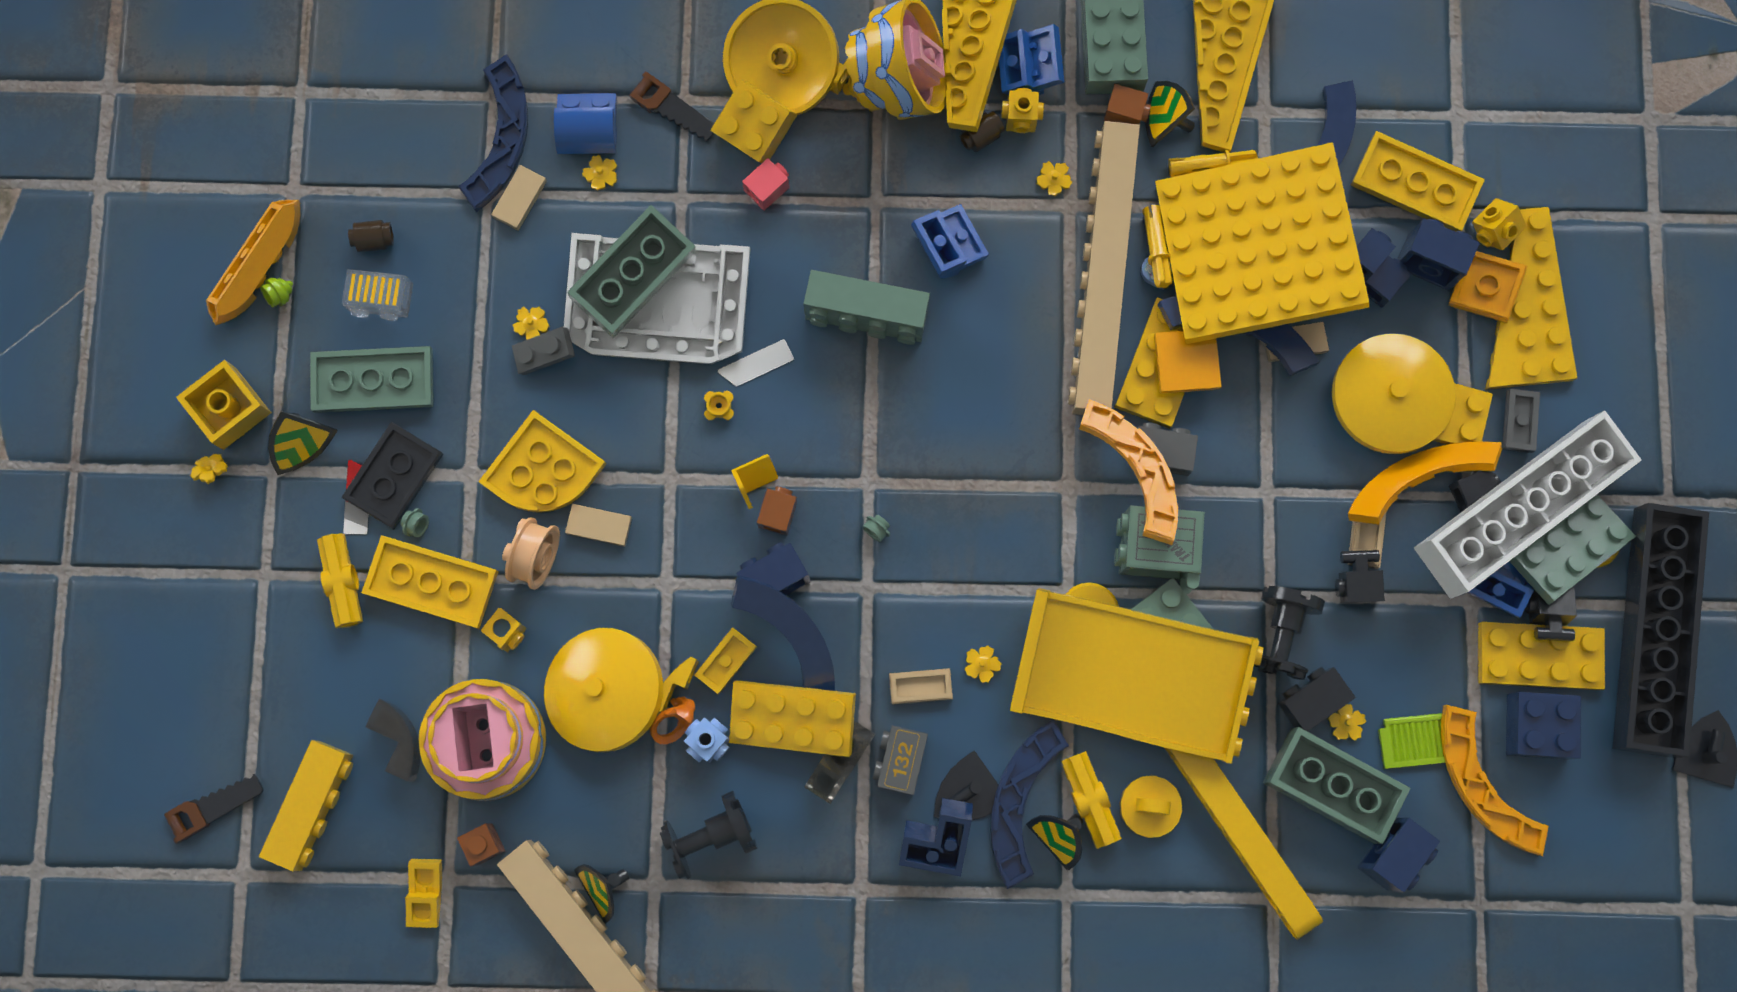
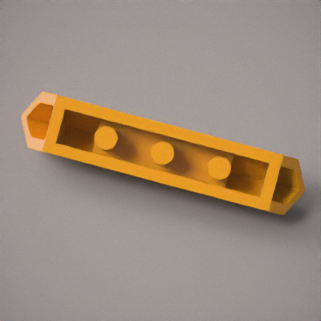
[206,200,300,325]

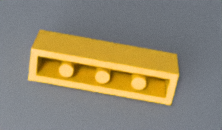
[259,740,353,871]

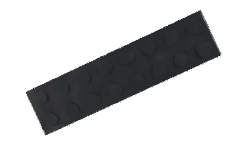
[1612,503,1709,758]

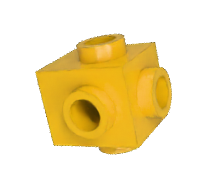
[1001,88,1044,133]
[1472,198,1527,251]

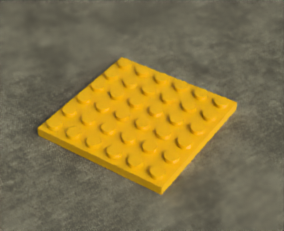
[1155,142,1369,344]

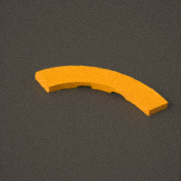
[1079,399,1178,545]
[1348,441,1502,525]
[1441,705,1549,856]

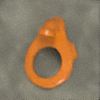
[650,697,696,744]

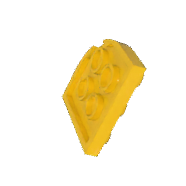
[478,410,607,512]

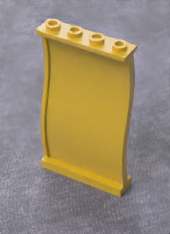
[1010,588,1264,764]

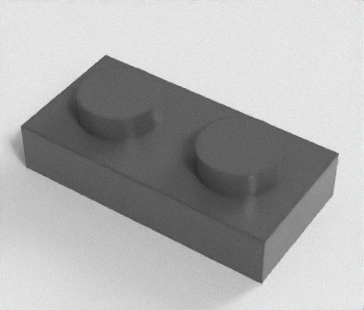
[512,327,575,375]
[1502,389,1540,453]

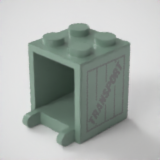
[1114,505,1205,594]

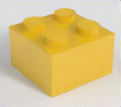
[710,79,798,163]
[176,359,272,450]

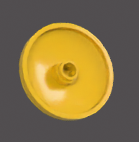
[723,0,839,115]
[1332,334,1456,454]
[544,628,663,752]

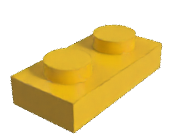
[694,627,757,695]

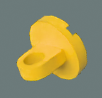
[1119,776,1182,838]

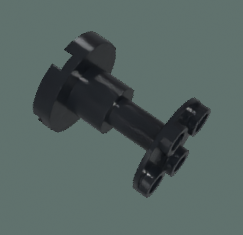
[1254,586,1325,680]
[660,791,758,879]

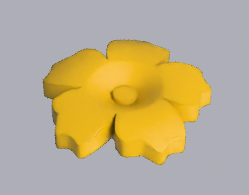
[582,155,617,191]
[1036,161,1072,196]
[513,306,550,340]
[190,454,228,484]
[964,645,1002,683]
[1328,704,1366,741]

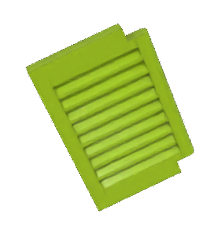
[1378,713,1446,769]

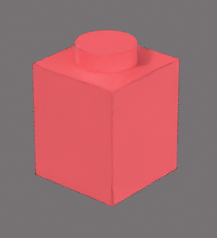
[742,158,790,211]

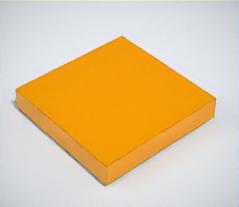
[1449,251,1528,323]
[1154,331,1222,394]

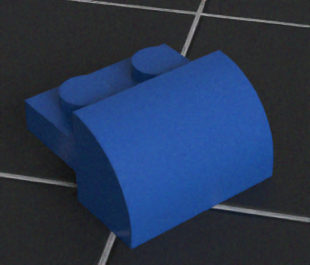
[999,24,1064,95]
[554,93,617,154]
[911,204,989,279]
[1467,561,1534,618]

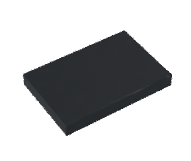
[341,422,444,530]

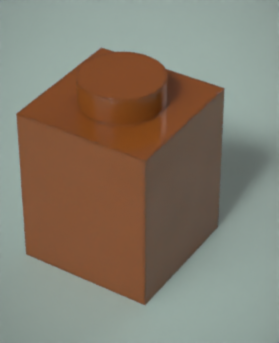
[1103,84,1151,125]
[757,486,797,536]
[457,823,505,866]

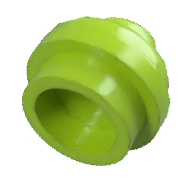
[260,278,293,307]

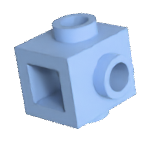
[684,718,729,763]

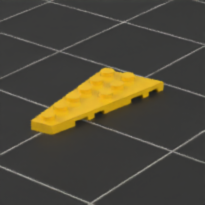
[942,0,1017,132]
[1193,0,1274,153]
[1485,207,1577,390]

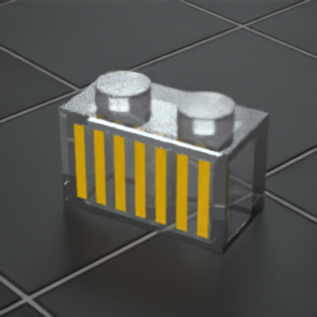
[342,269,413,321]

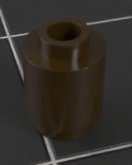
[959,111,1005,152]
[348,220,394,252]

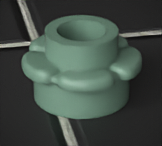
[401,508,429,537]
[862,515,890,542]

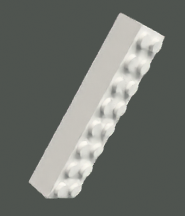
[1414,411,1641,599]

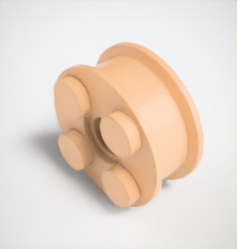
[502,517,560,590]

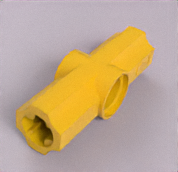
[317,533,363,628]
[1061,751,1122,849]

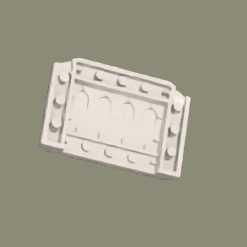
[564,233,751,364]

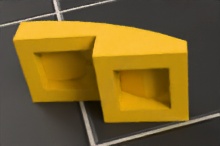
[659,657,699,712]
[405,859,442,928]

